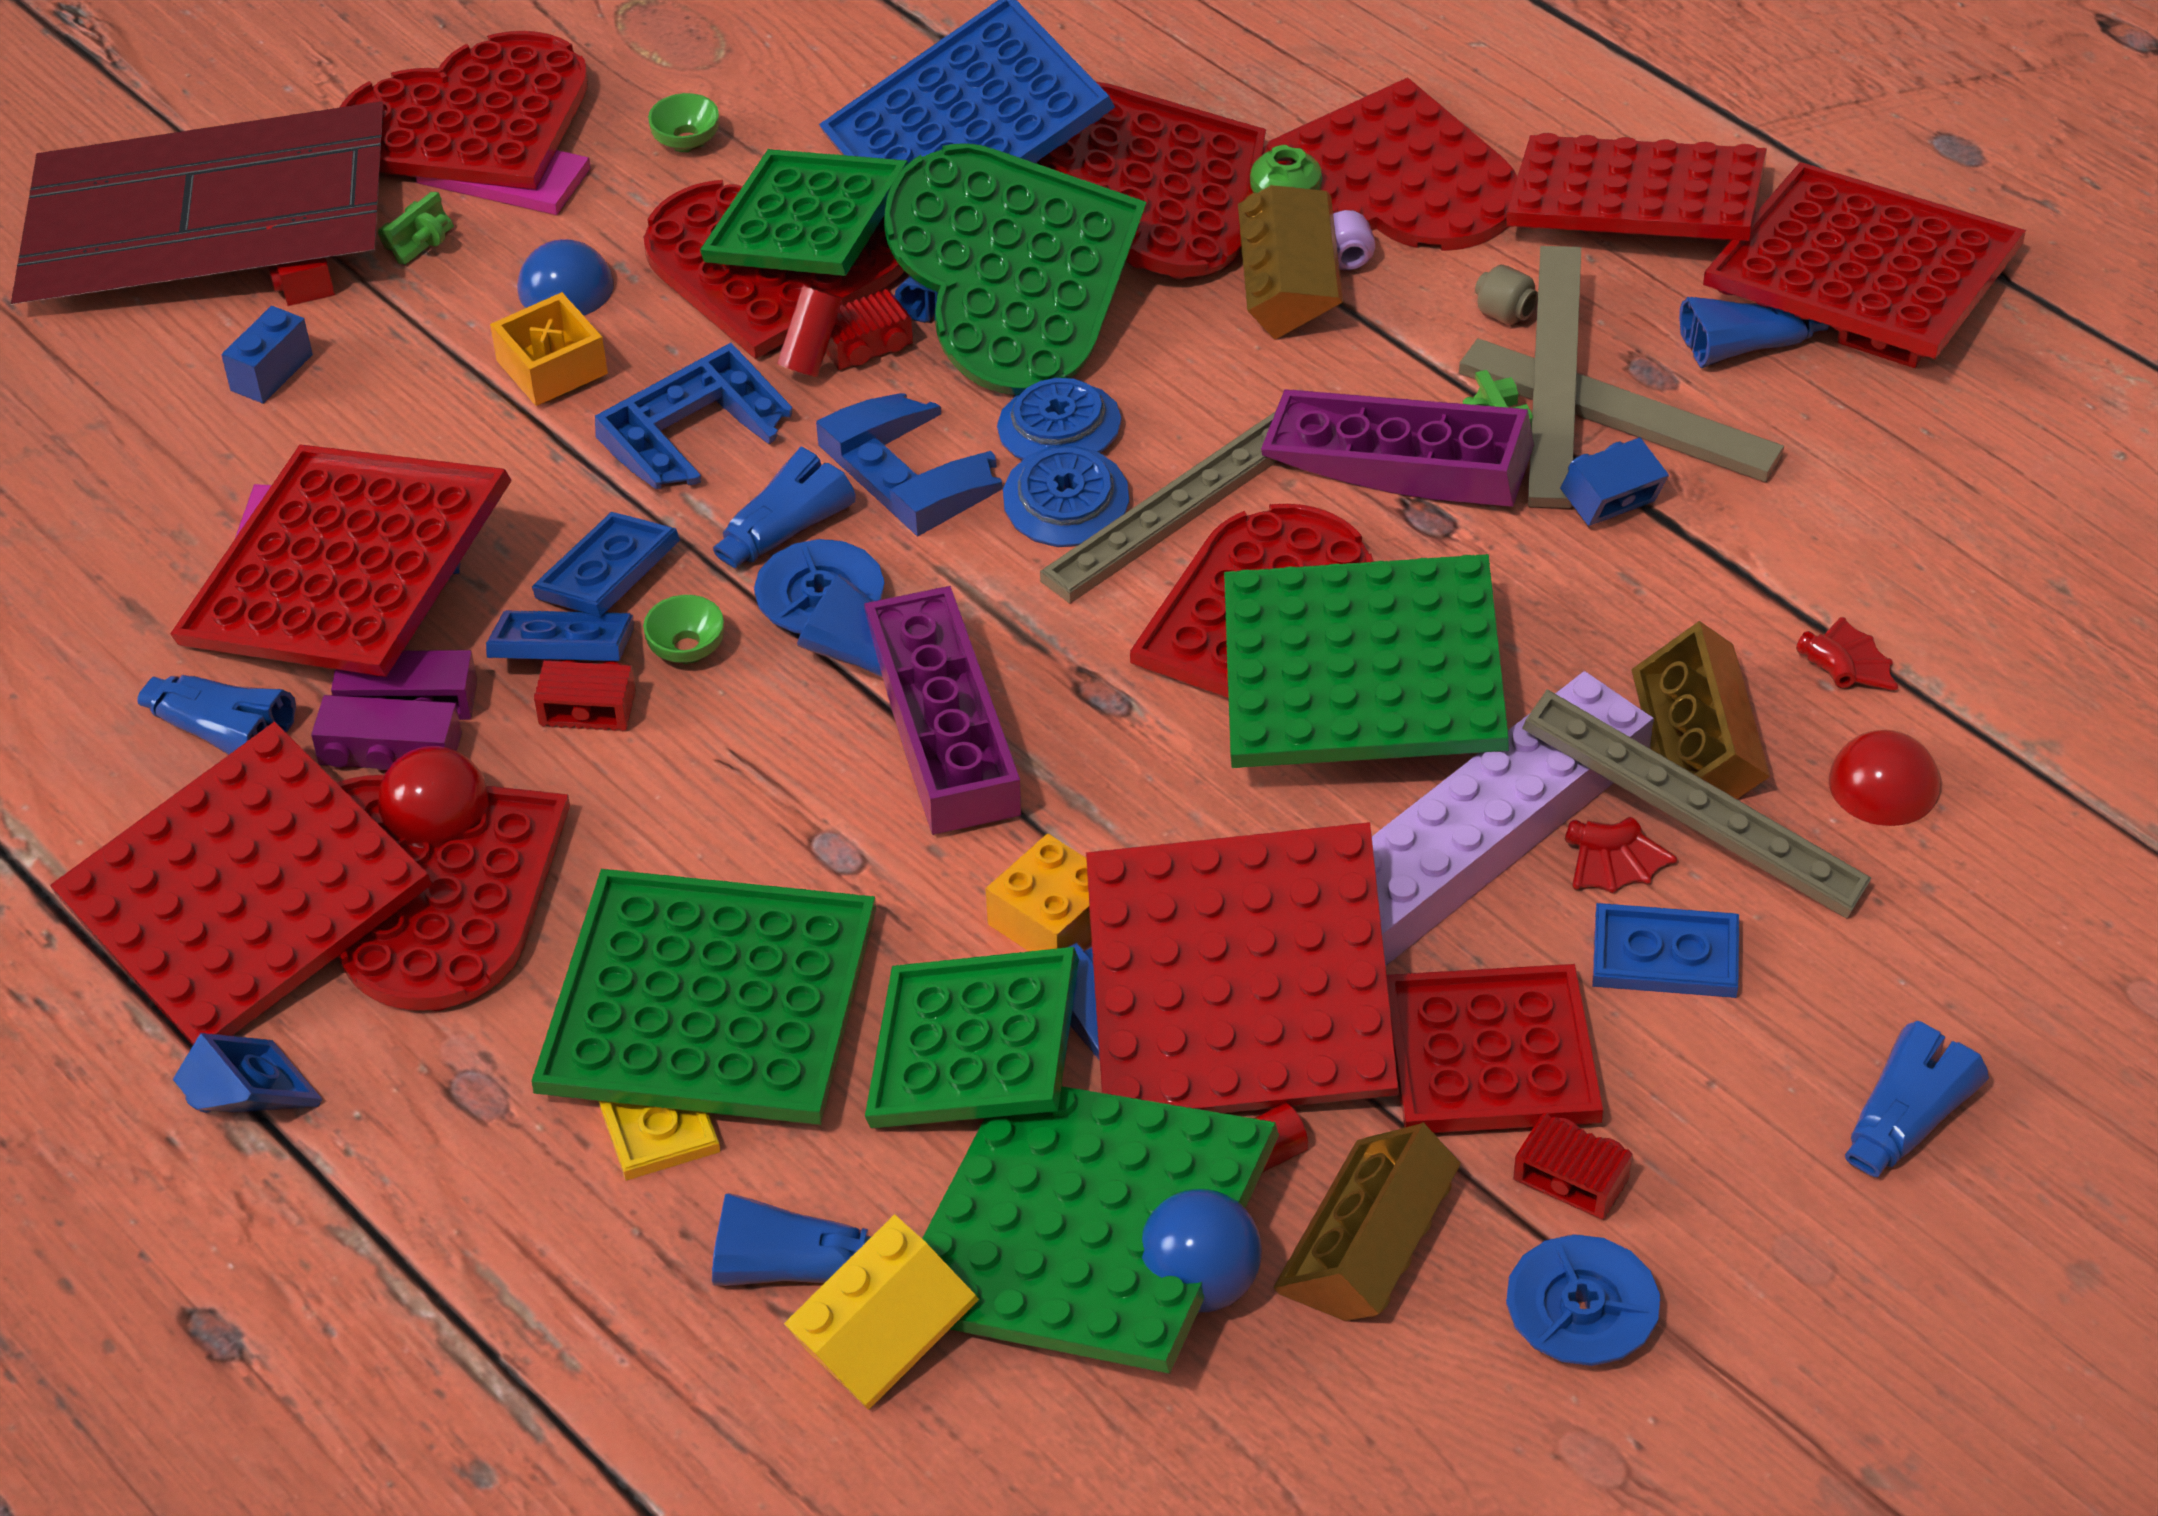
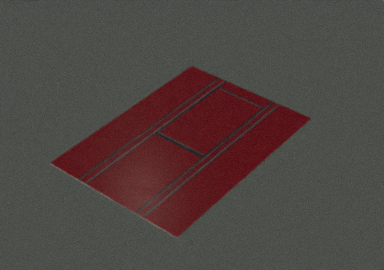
[11,101,383,304]

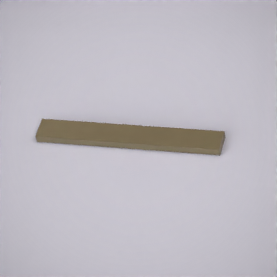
[1528,246,1581,508]
[1459,338,1784,482]
[1040,411,1277,604]
[1522,689,1871,919]

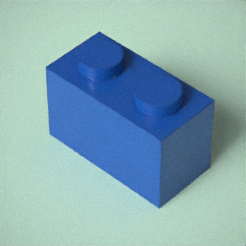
[221,306,313,404]
[1560,437,1669,526]

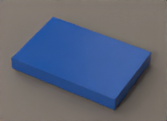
[532,511,680,617]
[486,610,634,661]
[1592,903,1739,998]

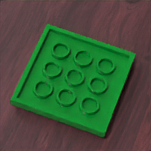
[700,149,908,276]
[865,947,1079,1128]

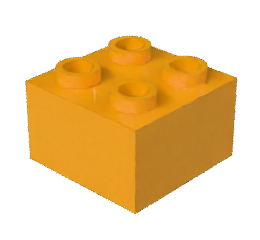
[490,292,608,406]
[985,833,1092,951]

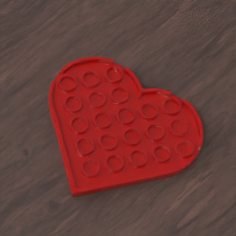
[339,31,588,190]
[1262,77,1517,251]
[1037,82,1266,279]
[643,180,905,359]
[1130,504,1373,698]
[336,775,570,1011]

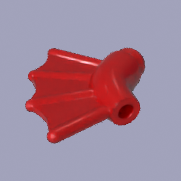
[1796,617,1898,691]
[1565,817,1677,893]

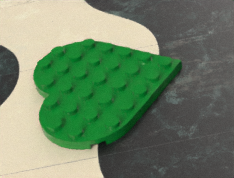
[884,143,1147,395]

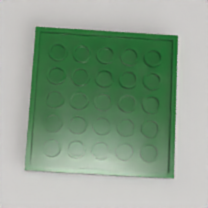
[1224,554,1509,768]
[531,869,876,1125]
[922,1086,1279,1374]

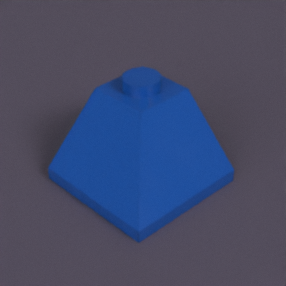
[173,1033,323,1113]

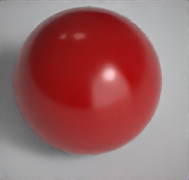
[1829,730,1940,826]
[378,746,489,848]

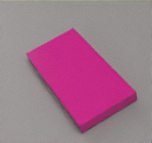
[416,150,591,215]

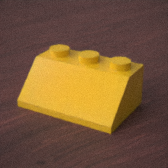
[784,1214,979,1410]

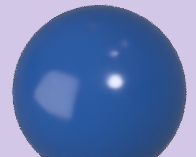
[517,239,614,316]
[1142,1189,1262,1313]

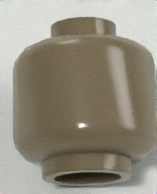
[1475,264,1538,325]

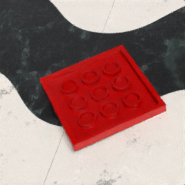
[1386,964,1603,1133]

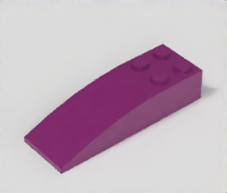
[1261,389,1534,507]
[864,586,1021,835]

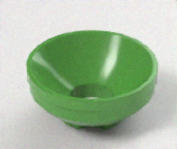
[648,93,719,152]
[1250,145,1322,193]
[643,595,724,664]

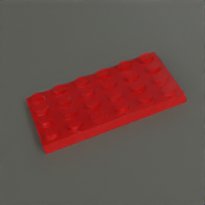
[1507,133,1767,241]

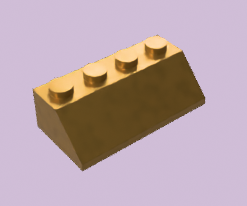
[1238,185,1343,340]
[1631,621,1770,799]
[1273,1123,1461,1321]

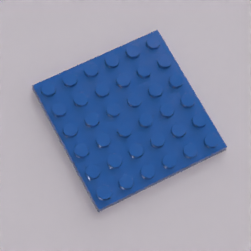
[819,0,1115,163]

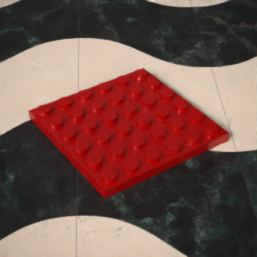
[1703,162,2026,359]
[170,444,512,677]
[50,721,433,1045]
[1086,822,1399,1113]

